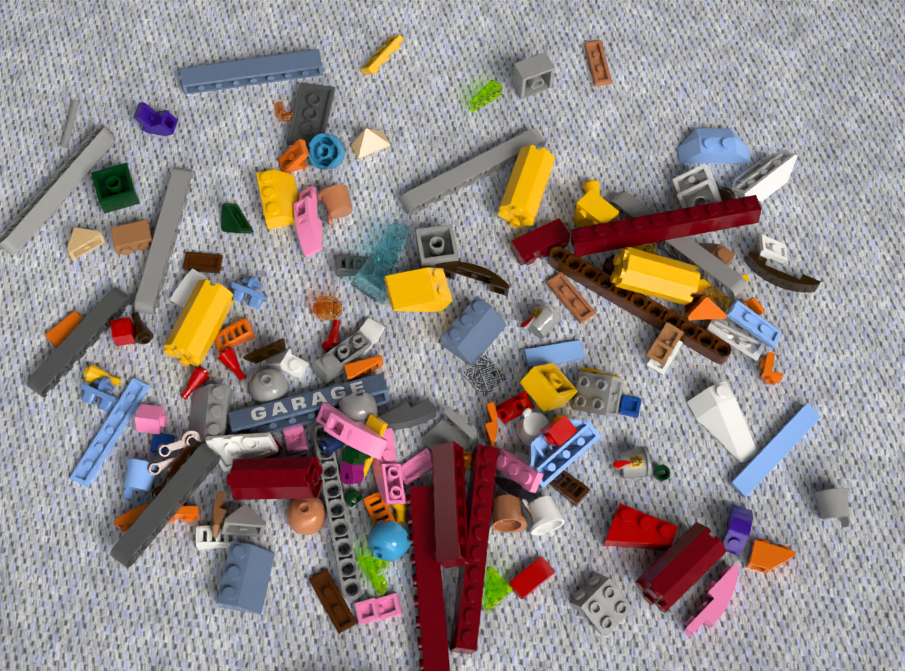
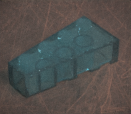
[351,220,410,305]

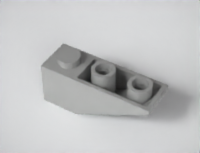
[314,330,372,386]

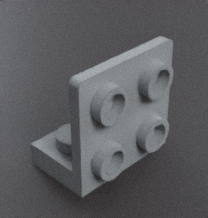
[572,371,624,418]

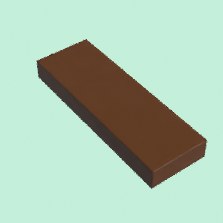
[308,569,358,634]

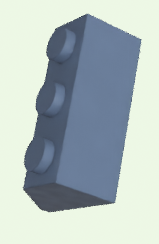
[441,296,506,366]
[217,541,275,615]

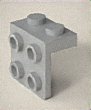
[422,406,477,451]
[569,573,632,636]

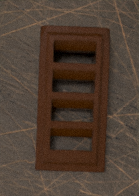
[548,470,590,507]

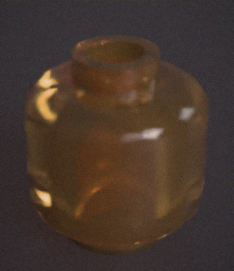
[313,296,342,321]

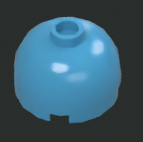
[309,133,345,170]
[368,520,411,562]

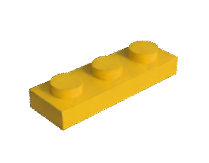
[359,34,404,75]

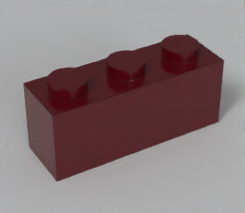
[510,218,571,266]

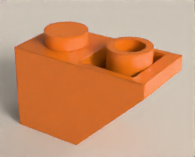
[746,539,796,573]

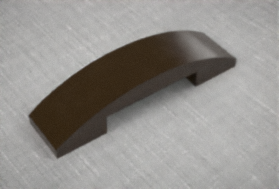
[745,251,821,293]
[437,262,509,297]

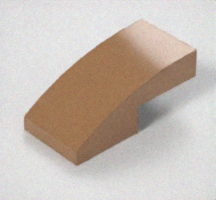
[646,322,684,365]
[211,490,227,538]

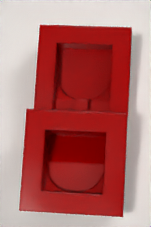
[508,556,555,600]

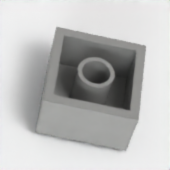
[512,52,555,99]
[415,224,459,269]

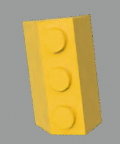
[256,169,299,229]

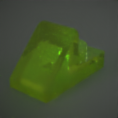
[357,556,390,597]

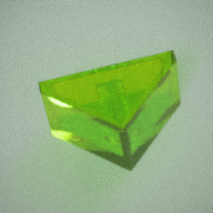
[486,567,513,613]

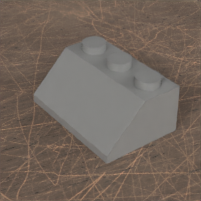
[188,384,233,447]

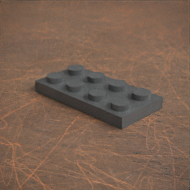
[287,83,335,148]

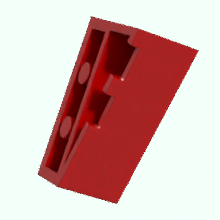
[603,503,678,551]

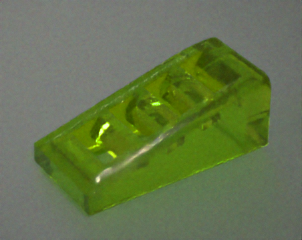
[469,80,502,113]

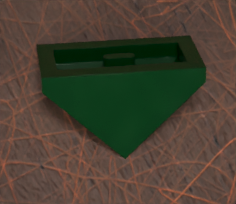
[221,203,254,234]

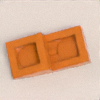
[484,402,498,447]

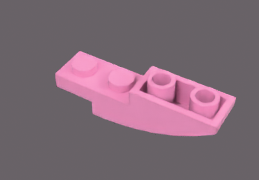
[294,186,322,257]
[316,403,388,459]
[372,428,406,504]
[683,563,739,637]

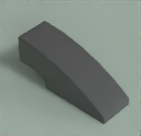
[379,398,436,430]

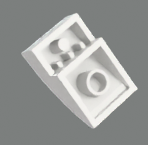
[672,163,722,208]

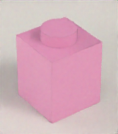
[135,404,168,435]

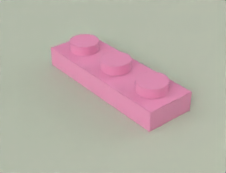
[496,449,543,493]

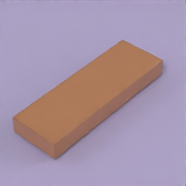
[584,40,612,86]
[546,272,596,324]

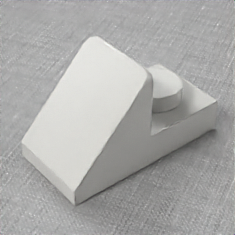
[756,234,788,263]
[266,348,309,380]

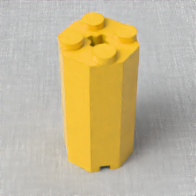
[498,145,555,228]
[610,247,700,305]
[163,279,235,367]

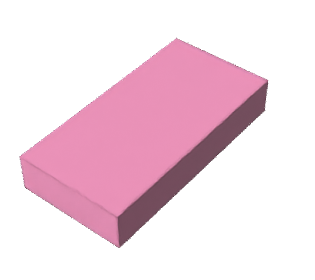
[401,448,433,487]

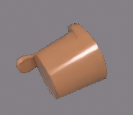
[317,184,353,226]
[492,495,527,533]

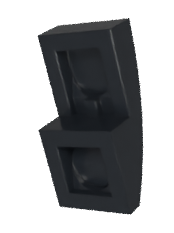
[495,476,535,502]

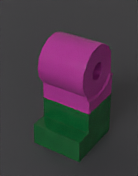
[340,446,371,485]

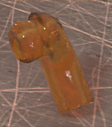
[275,102,292,122]

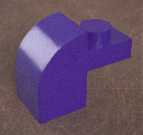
[133,102,178,136]
[722,504,753,556]

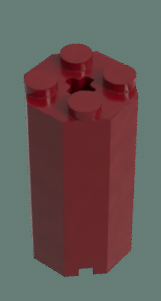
[226,457,323,500]
[634,522,727,613]

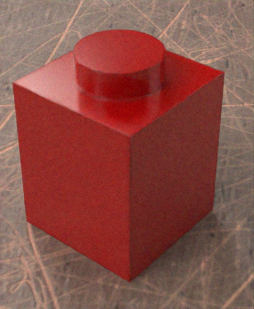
[110,317,136,346]
[540,415,577,446]

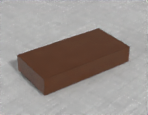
[183,252,224,274]

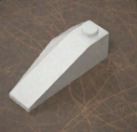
[687,381,758,464]

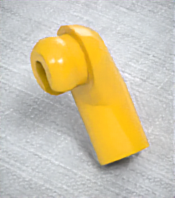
[388,504,407,523]

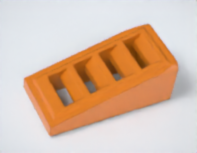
[214,318,255,352]
[344,355,383,382]
[363,492,396,525]

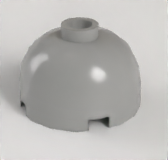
[250,368,289,405]
[338,392,377,425]

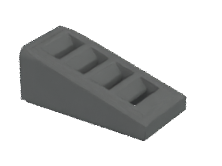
[336,255,375,277]

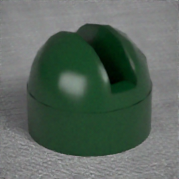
[653,465,670,481]
[344,489,362,507]

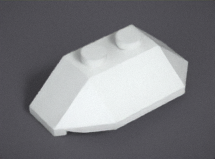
[732,150,797,201]

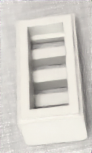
[196,526,240,550]

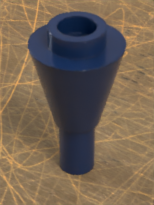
[319,436,345,456]

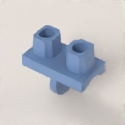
[231,276,268,309]
[81,377,120,412]

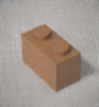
[110,219,153,255]

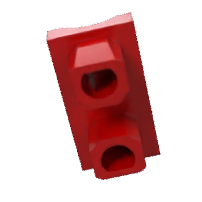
[495,391,535,424]

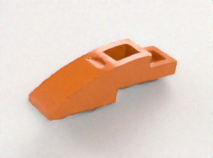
[114,503,201,532]

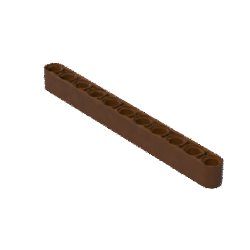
[548,246,732,364]

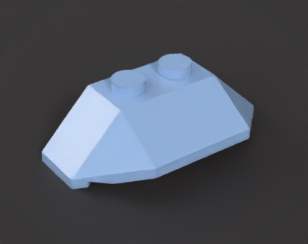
[678,128,751,164]
[530,419,601,488]

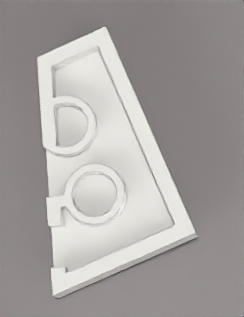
[707,319,765,361]
[205,432,279,472]

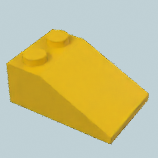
[384,268,452,312]

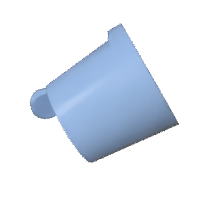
[122,459,157,499]

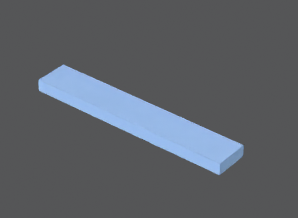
[69,377,151,488]
[730,403,821,498]

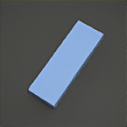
[726,299,782,348]
[524,340,585,369]

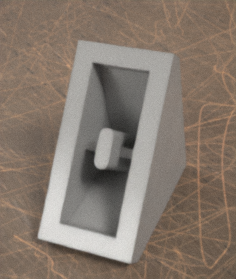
[221,504,266,537]

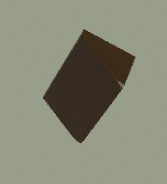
[243,338,286,364]

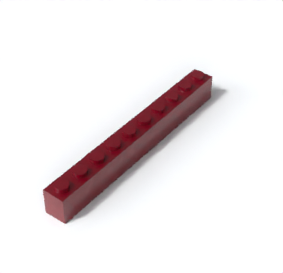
[571,195,762,257]
[450,444,498,655]
[406,485,450,671]

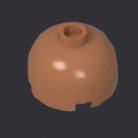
[286,498,327,535]

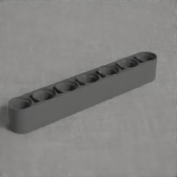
[27,287,133,397]
[110,444,221,568]

